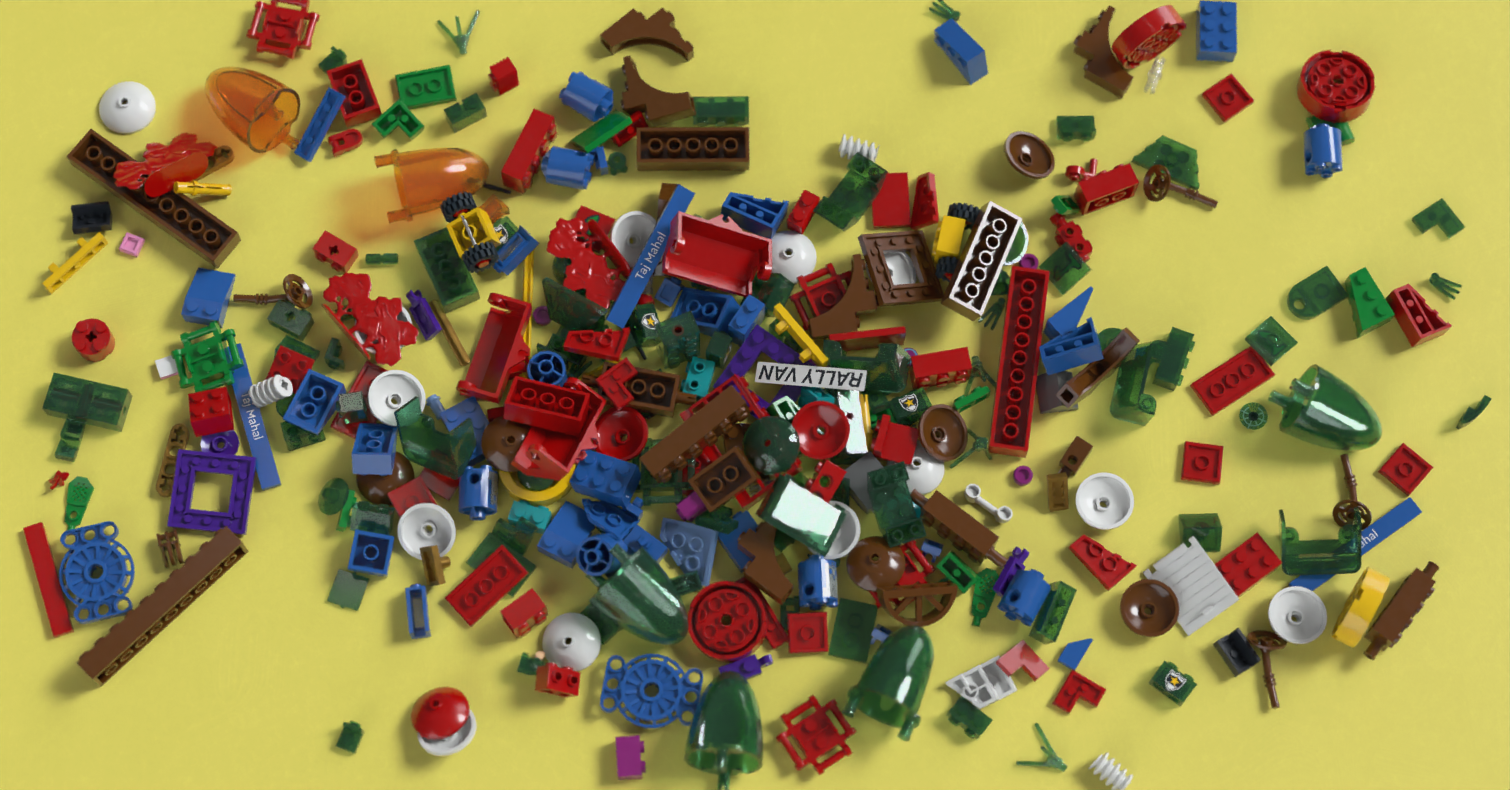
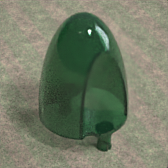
[1268,364,1382,451]
[585,543,689,645]
[842,625,934,741]
[684,670,763,790]

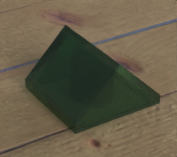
[1178,513,1222,552]

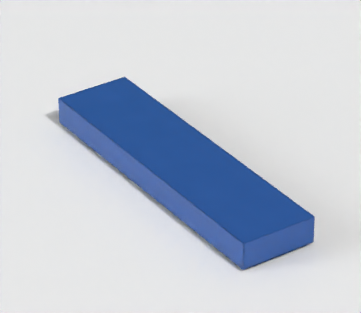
[294,87,346,162]

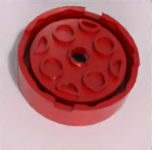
[1111,5,1186,69]
[1297,50,1375,123]
[687,581,768,662]

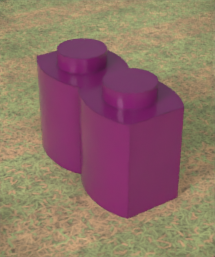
[675,490,708,523]

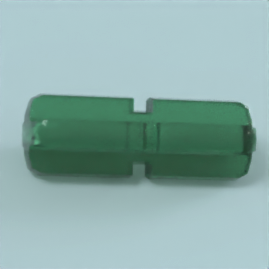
[365,253,398,265]

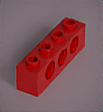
[784,460,847,539]

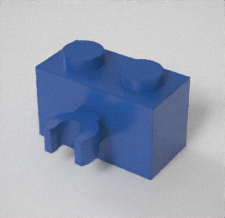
[623,524,668,570]

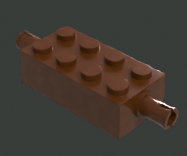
[581,361,697,418]
[908,489,1008,569]
[1364,561,1439,660]

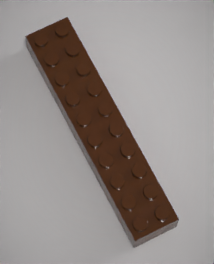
[67,129,241,269]
[77,526,249,687]

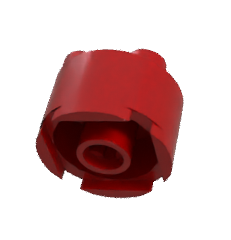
[72,318,115,362]

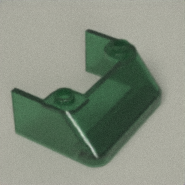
[394,396,476,480]
[1279,507,1362,576]

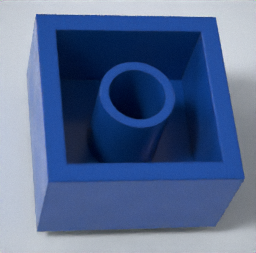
[348,529,395,577]

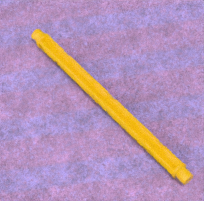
[519,249,535,379]

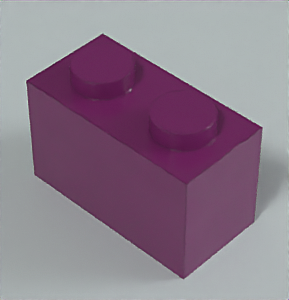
[616,735,646,780]

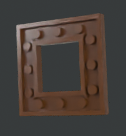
[858,230,944,307]

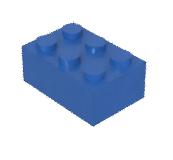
[1196,0,1237,62]
[439,396,489,467]
[569,450,642,508]

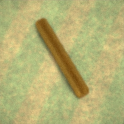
[428,300,470,366]

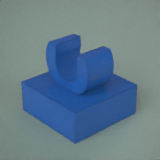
[622,497,644,521]
[921,538,944,563]
[871,624,895,650]

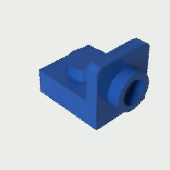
[589,146,608,175]
[654,276,685,307]

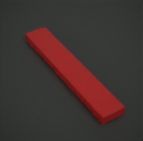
[23,522,74,638]

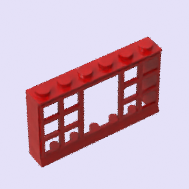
[679,374,803,510]

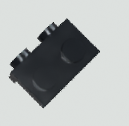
[71,201,112,234]
[1213,628,1260,677]

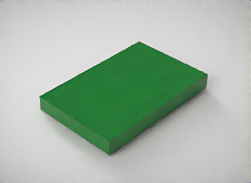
[395,65,457,110]
[571,109,632,153]

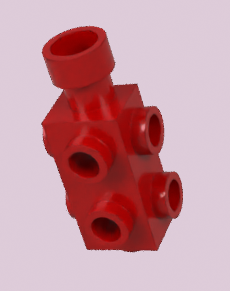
[1049,213,1093,265]

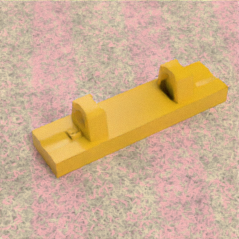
[42,232,108,294]
[773,303,828,367]

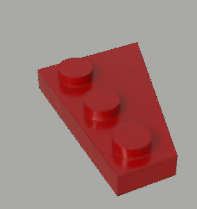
[910,172,939,230]
[563,328,630,362]
[1068,534,1137,591]

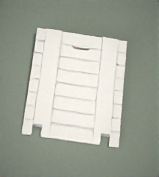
[1143,536,1240,636]

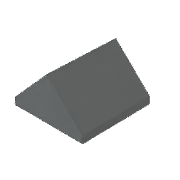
[1036,371,1078,414]

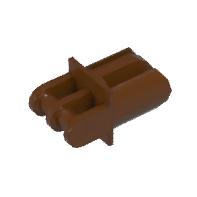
[156,529,184,568]

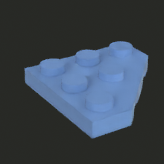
[660,518,719,586]

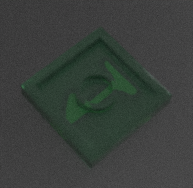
[1039,242,1092,295]
[1244,316,1298,366]

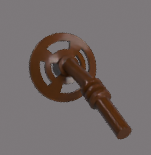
[1143,164,1218,208]
[233,274,313,309]
[1332,454,1372,532]
[1247,630,1287,709]

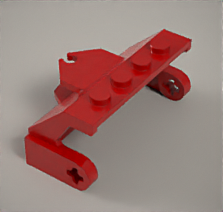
[662,211,772,298]
[456,293,532,404]
[511,377,607,481]

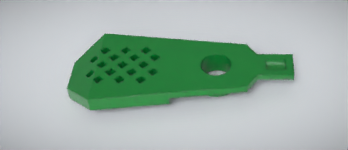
[64,476,94,530]
[971,568,999,627]

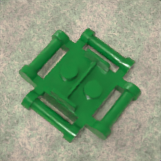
[171,321,244,393]

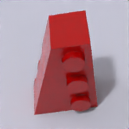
[1385,284,1452,348]

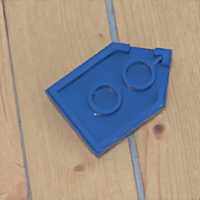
[582,499,640,540]

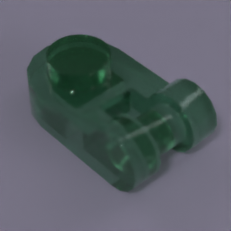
[780,596,800,631]

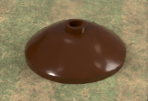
[1004,131,1055,179]
[918,404,968,461]
[481,415,531,472]
[356,451,415,506]
[846,536,905,592]
[1120,579,1179,637]

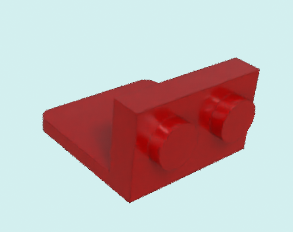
[871,414,919,465]

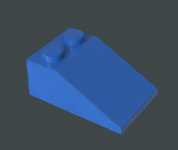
[181,267,236,328]
[1043,286,1093,340]
[670,287,740,340]
[283,369,346,435]
[352,423,398,476]
[537,501,596,569]

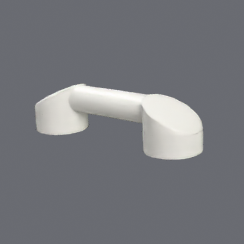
[964,484,1013,523]

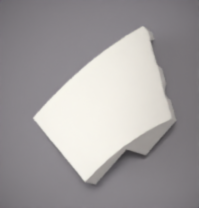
[945,655,1018,709]

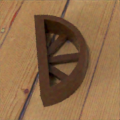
[876,581,958,627]

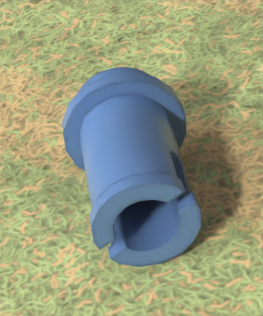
[426,394,445,420]

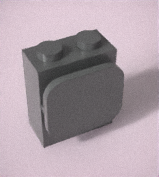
[841,451,899,514]

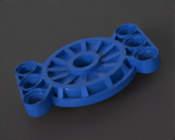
[59,521,135,624]
[600,654,703,729]

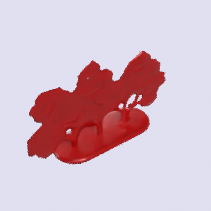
[113,133,217,197]
[546,218,631,313]
[322,273,419,367]

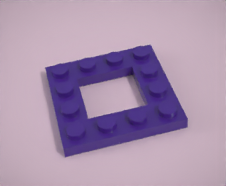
[713,324,815,420]
[167,449,257,535]

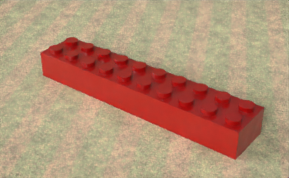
[987,266,1050,458]

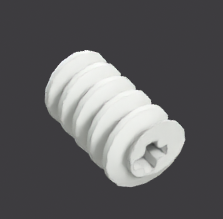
[839,134,880,166]
[249,375,293,408]
[1088,752,1133,790]

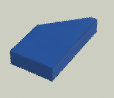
[1058,638,1093,671]

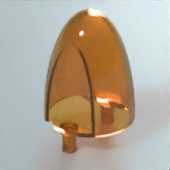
[205,67,300,153]
[374,148,489,223]

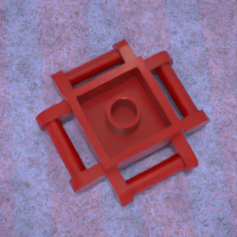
[246,0,320,59]
[789,263,856,339]
[869,534,936,610]
[776,695,857,776]

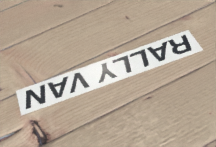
[755,362,867,391]

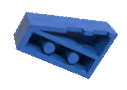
[934,18,988,85]
[721,192,789,239]
[1039,317,1104,375]

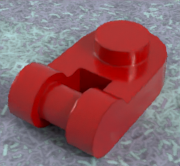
[327,129,363,157]

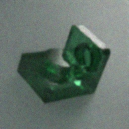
[318,46,347,76]
[324,337,345,370]
[336,721,364,754]

